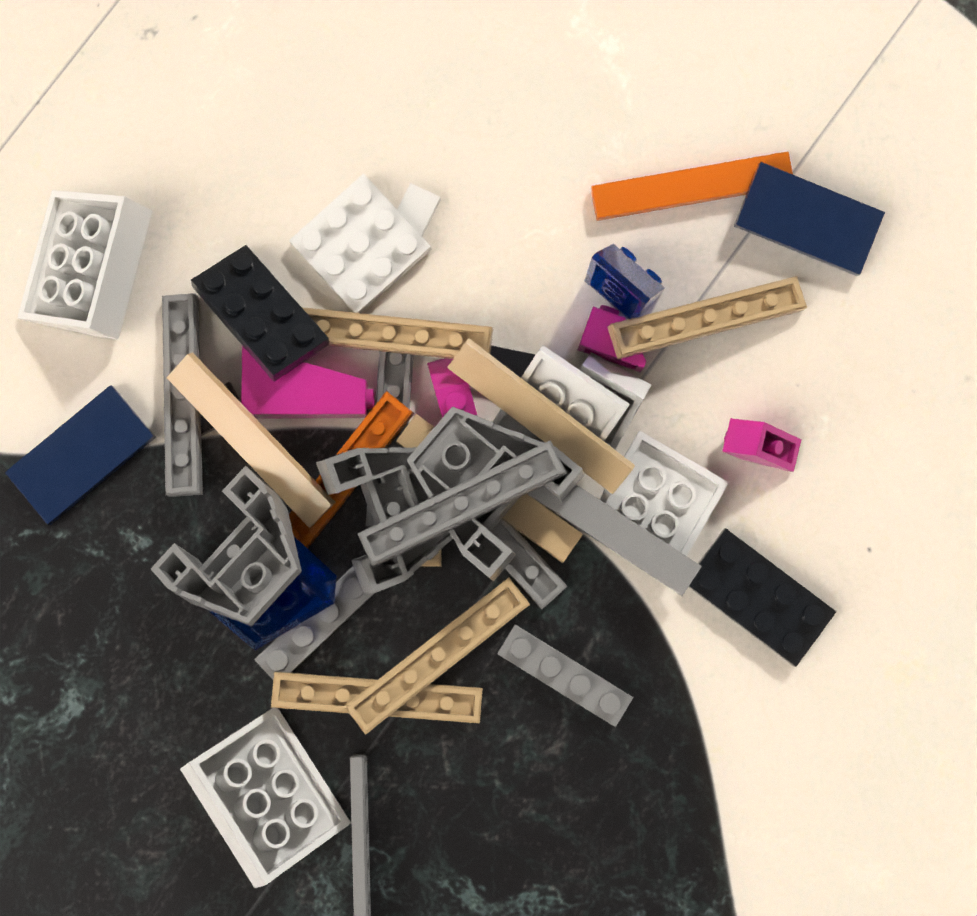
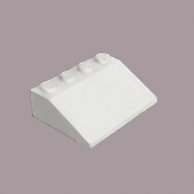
[17,190,152,340]
[180,708,351,888]

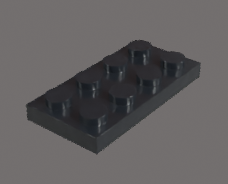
[191,245,329,382]
[689,528,837,667]

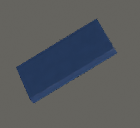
[734,162,885,276]
[5,385,156,525]

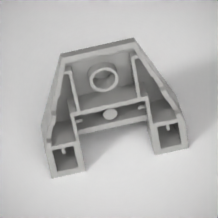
[407,407,584,581]
[316,447,453,594]
[151,466,302,626]

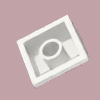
[580,352,651,449]

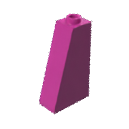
[241,346,375,419]

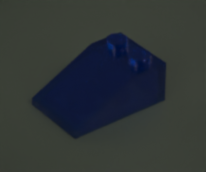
[584,244,665,319]
[208,536,337,650]

